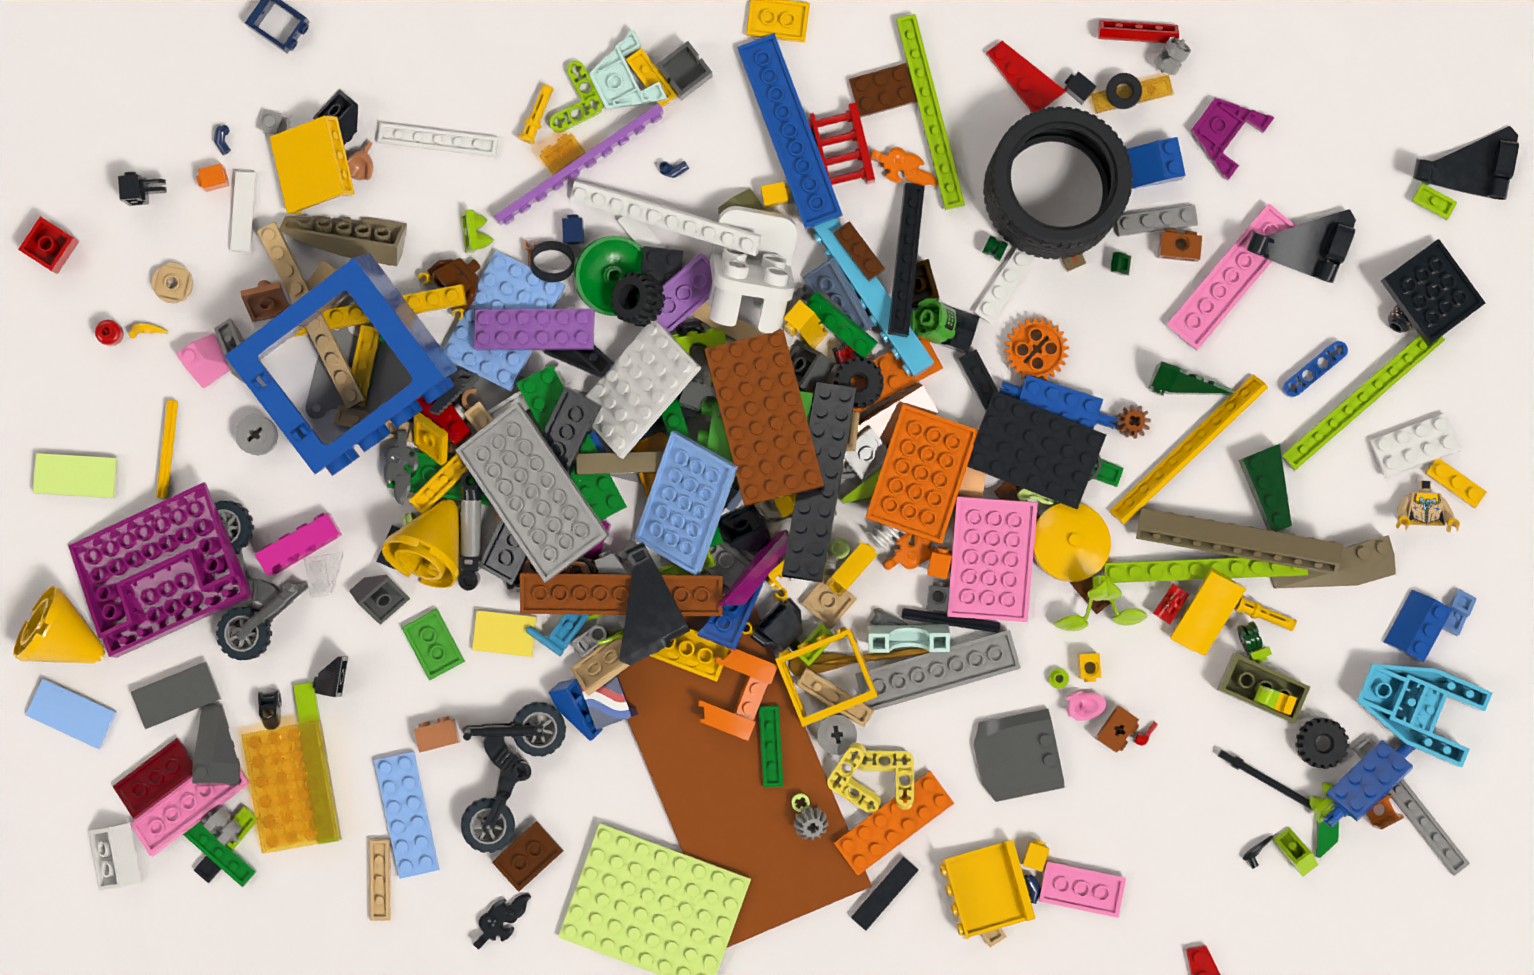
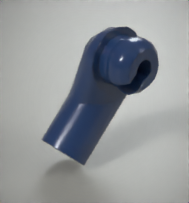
[214,125,231,156]

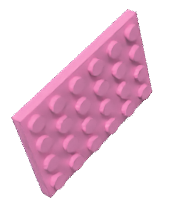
[947,496,1038,622]

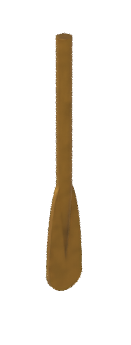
[790,647,929,676]

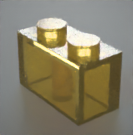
[539,133,586,176]

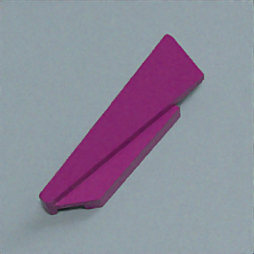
[718,530,789,606]

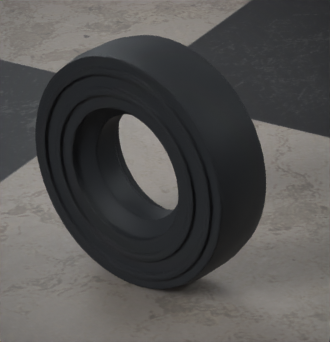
[1106,73,1142,109]

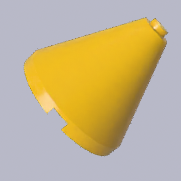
[382,500,459,588]
[13,586,105,664]

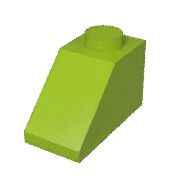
[1273,827,1319,877]

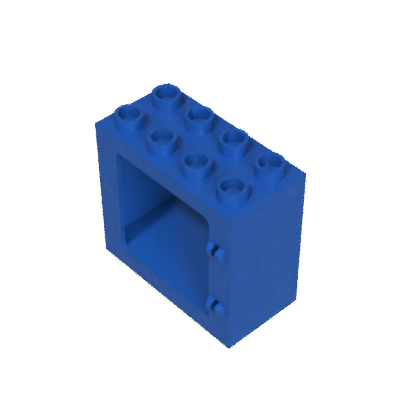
[225,253,458,476]

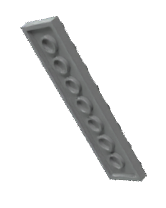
[855,630,1021,710]

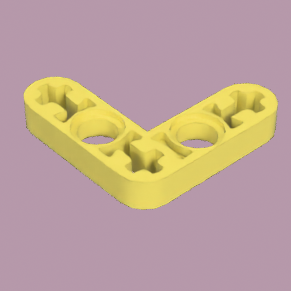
[827,743,881,813]
[857,751,914,810]

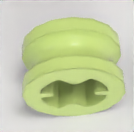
[792,793,810,812]

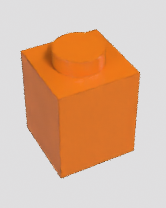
[196,164,230,192]
[927,546,952,579]

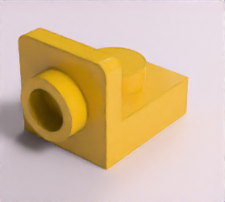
[766,560,784,590]

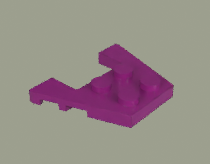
[1191,98,1274,181]

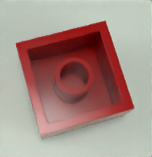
[18,216,79,274]

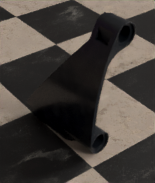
[1413,126,1519,200]
[1247,209,1356,283]
[618,542,690,666]

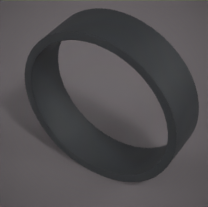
[530,241,575,282]

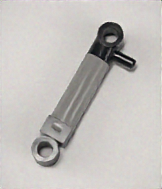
[458,470,484,591]

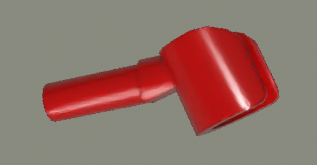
[1134,722,1158,746]

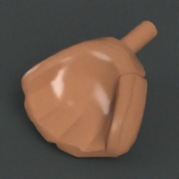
[347,141,373,180]

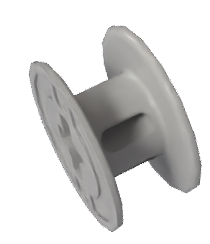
[235,414,278,456]
[817,714,857,755]

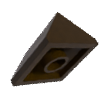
[912,259,939,308]

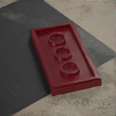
[112,738,193,819]

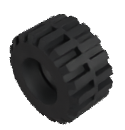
[610,272,665,325]

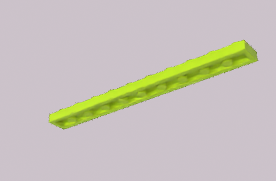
[896,14,965,211]
[1282,335,1445,471]
[1104,557,1308,583]

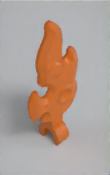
[870,147,937,186]
[882,534,932,570]

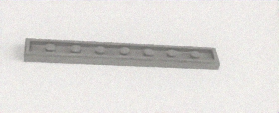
[1353,736,1470,876]

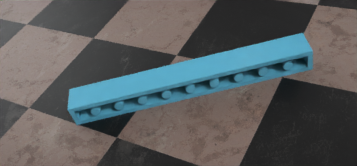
[812,218,934,378]

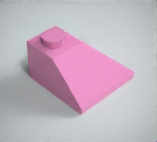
[176,333,230,389]

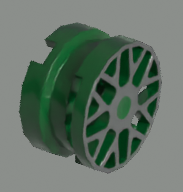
[1237,621,1263,653]

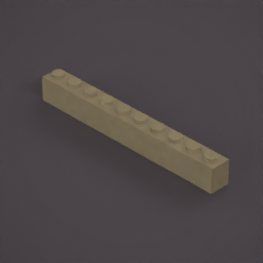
[1136,508,1343,575]

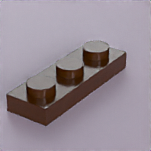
[833,221,885,281]

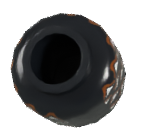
[1388,304,1413,333]

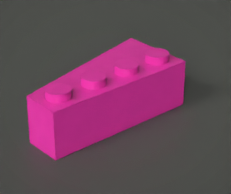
[254,513,343,576]

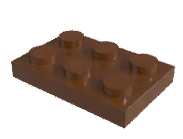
[849,63,917,118]
[492,821,564,892]

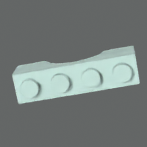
[868,624,950,653]

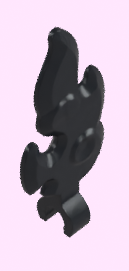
[473,894,531,950]

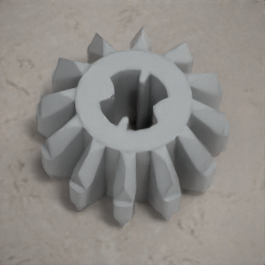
[793,805,828,841]

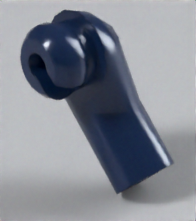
[659,161,689,178]
[1024,874,1041,904]

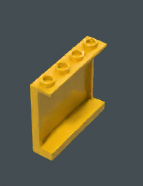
[270,116,355,214]
[939,840,1036,939]

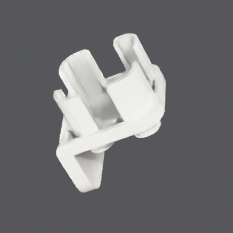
[708,206,797,333]

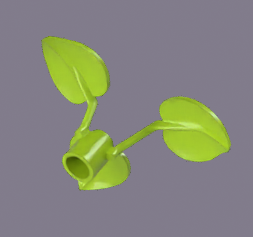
[1053,575,1148,631]

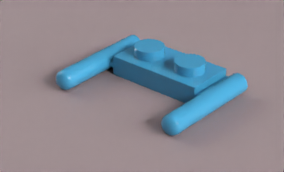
[526,614,590,656]

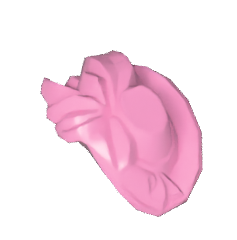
[1065,690,1106,721]

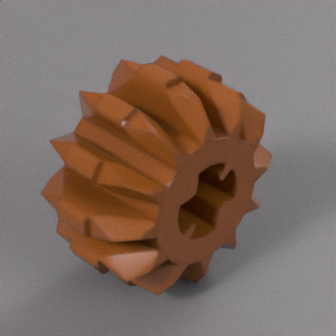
[1116,405,1151,439]

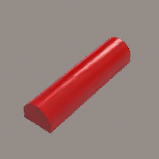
[1097,20,1180,44]

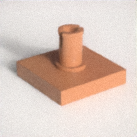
[241,280,290,323]

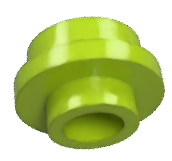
[1049,669,1069,689]

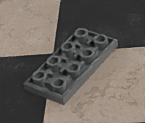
[131,662,221,729]

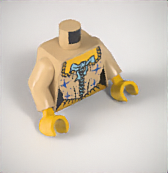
[1396,481,1460,532]

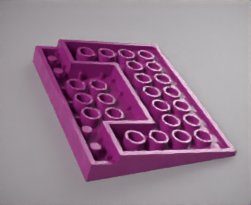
[68,482,253,658]

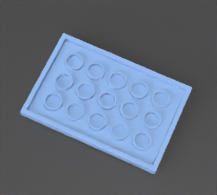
[443,251,566,392]
[634,431,739,575]

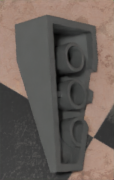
[192,705,240,786]

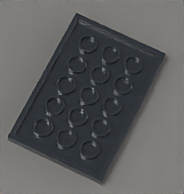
[967,391,1107,509]

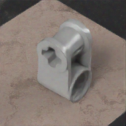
[570,625,608,659]

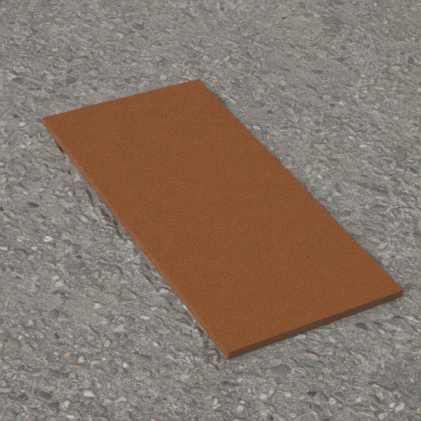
[618,606,872,948]

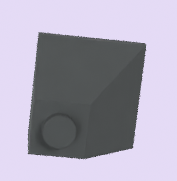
[349,575,410,625]

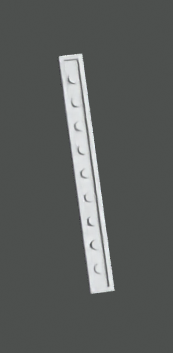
[571,180,762,256]

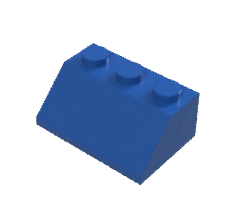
[1383,590,1453,662]

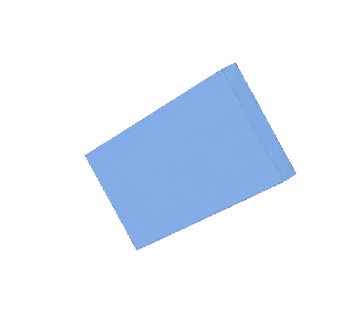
[26,679,117,749]

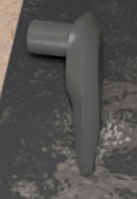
[870,609,908,625]

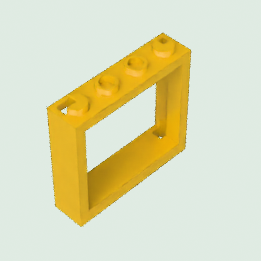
[775,626,879,727]

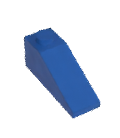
[548,679,603,741]

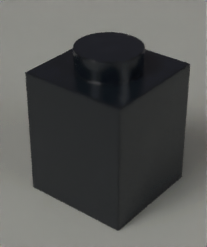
[1064,71,1097,105]

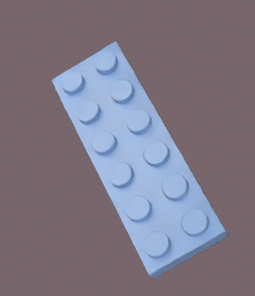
[374,751,440,879]

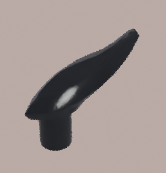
[1243,835,1274,869]

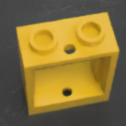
[825,541,877,597]

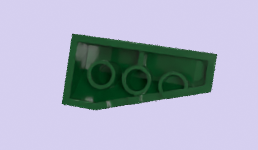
[1148,361,1235,396]

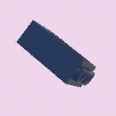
[245,0,310,54]

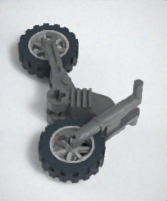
[214,501,309,660]

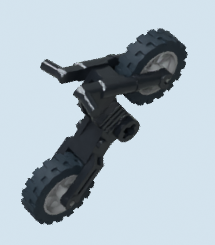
[461,702,566,853]

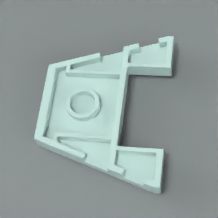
[589,30,668,110]

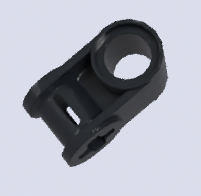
[258,690,282,730]

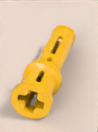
[518,84,554,145]
[1235,595,1297,632]

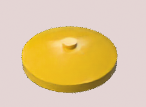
[1033,503,1111,582]

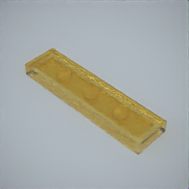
[1091,75,1174,114]

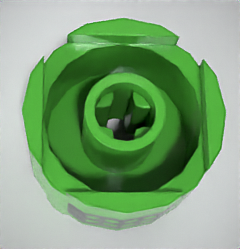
[910,298,957,343]

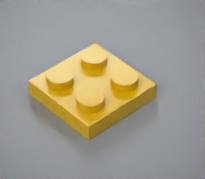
[414,413,448,465]

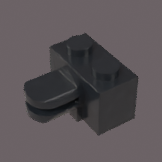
[118,172,167,206]

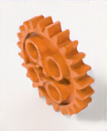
[1004,317,1069,380]

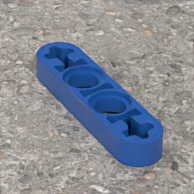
[1282,341,1348,398]

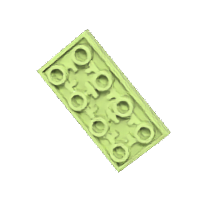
[33,453,117,498]

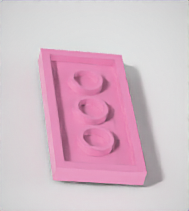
[1038,861,1126,918]

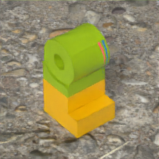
[1254,685,1297,715]

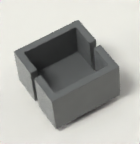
[656,41,713,101]

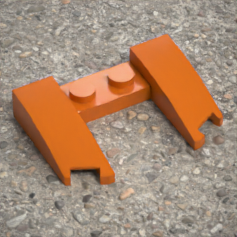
[698,648,778,741]

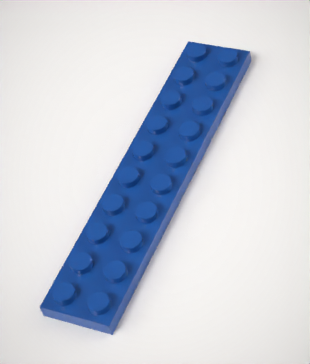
[737,33,843,230]

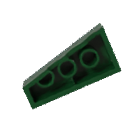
[1238,444,1292,532]

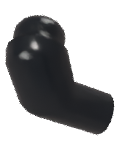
[676,320,704,335]

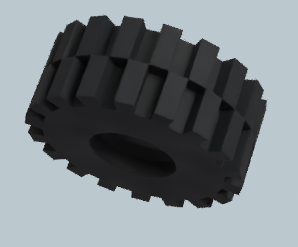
[833,357,884,409]
[1295,718,1350,769]

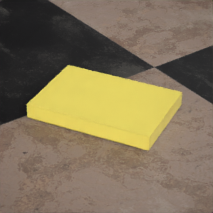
[472,610,537,657]

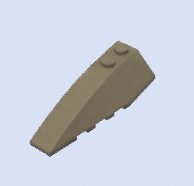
[280,216,407,266]
[1271,535,1396,589]

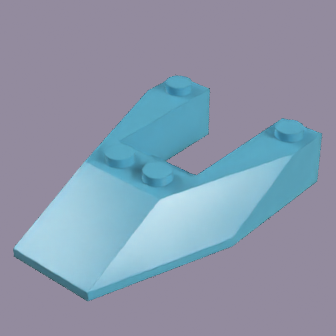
[1357,664,1493,767]

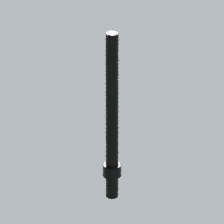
[1217,749,1313,811]

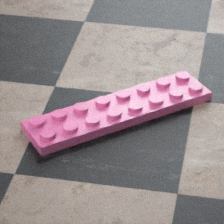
[1166,203,1296,351]

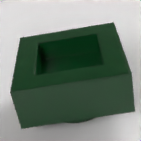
[1110,252,1131,275]

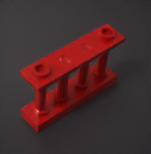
[807,102,875,185]

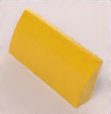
[1170,568,1247,656]
[650,625,729,682]

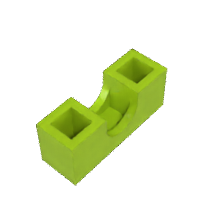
[671,328,727,360]

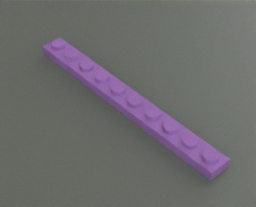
[494,103,664,226]

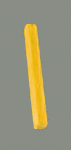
[156,400,178,499]

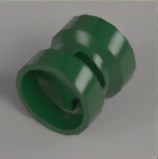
[982,235,1008,261]

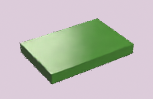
[401,608,466,680]

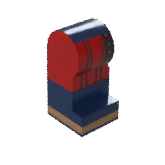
[832,344,872,364]

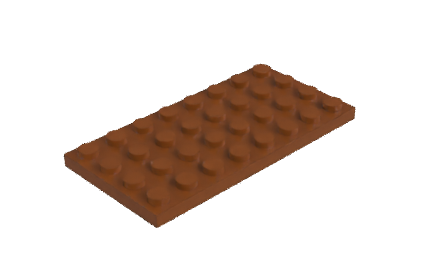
[704,330,824,506]

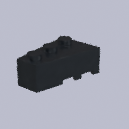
[543,345,615,378]

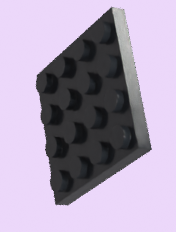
[1381,239,1486,346]

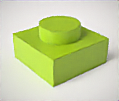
[1247,647,1272,663]

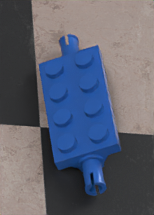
[999,374,1117,429]
[1323,740,1416,828]

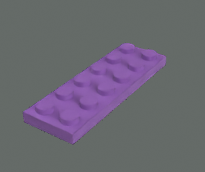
[474,309,595,351]

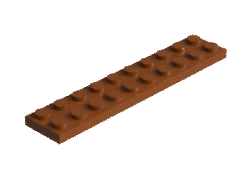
[520,573,723,616]

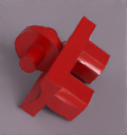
[1152,584,1190,625]

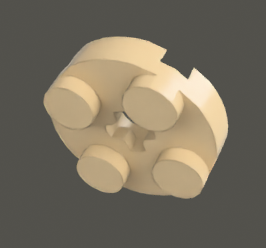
[152,263,193,303]

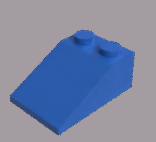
[1127,137,1186,190]

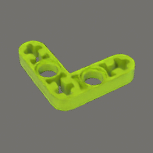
[549,61,603,133]

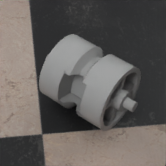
[1154,37,1191,75]
[204,807,243,846]

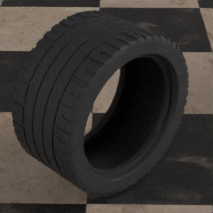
[983,106,1133,260]

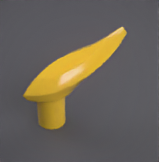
[128,323,168,339]

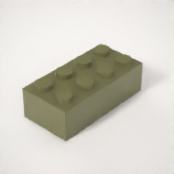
[1217,653,1311,724]

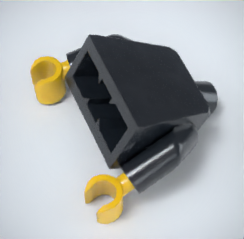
[742,588,803,651]

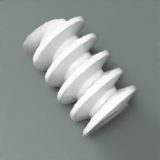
[867,524,905,550]

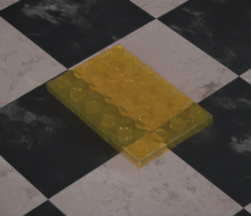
[241,720,342,854]

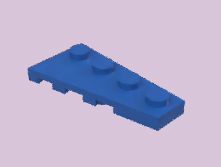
[698,578,766,651]

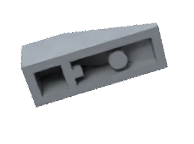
[214,318,245,383]

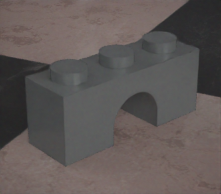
[679,378,722,419]

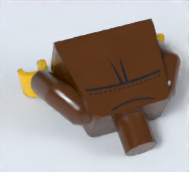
[418,258,481,321]

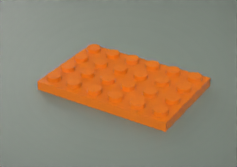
[865,404,979,545]

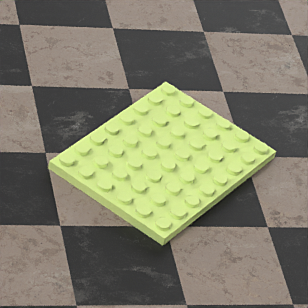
[558,823,751,975]

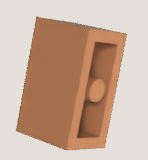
[413,716,461,753]

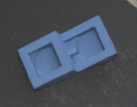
[1442,589,1477,636]

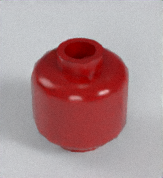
[95,319,124,347]

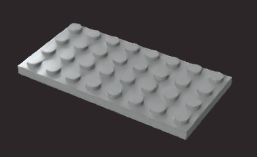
[456,402,610,583]

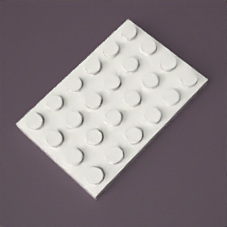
[586,320,701,459]

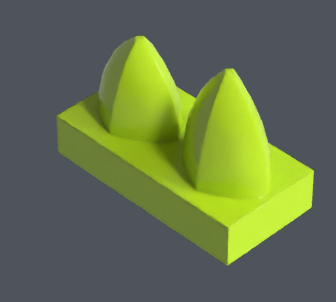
[460,210,494,253]
[1309,782,1335,823]

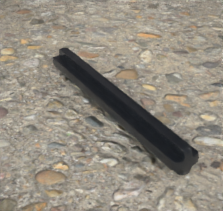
[901,608,1001,633]

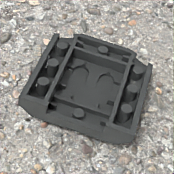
[973,708,1065,802]

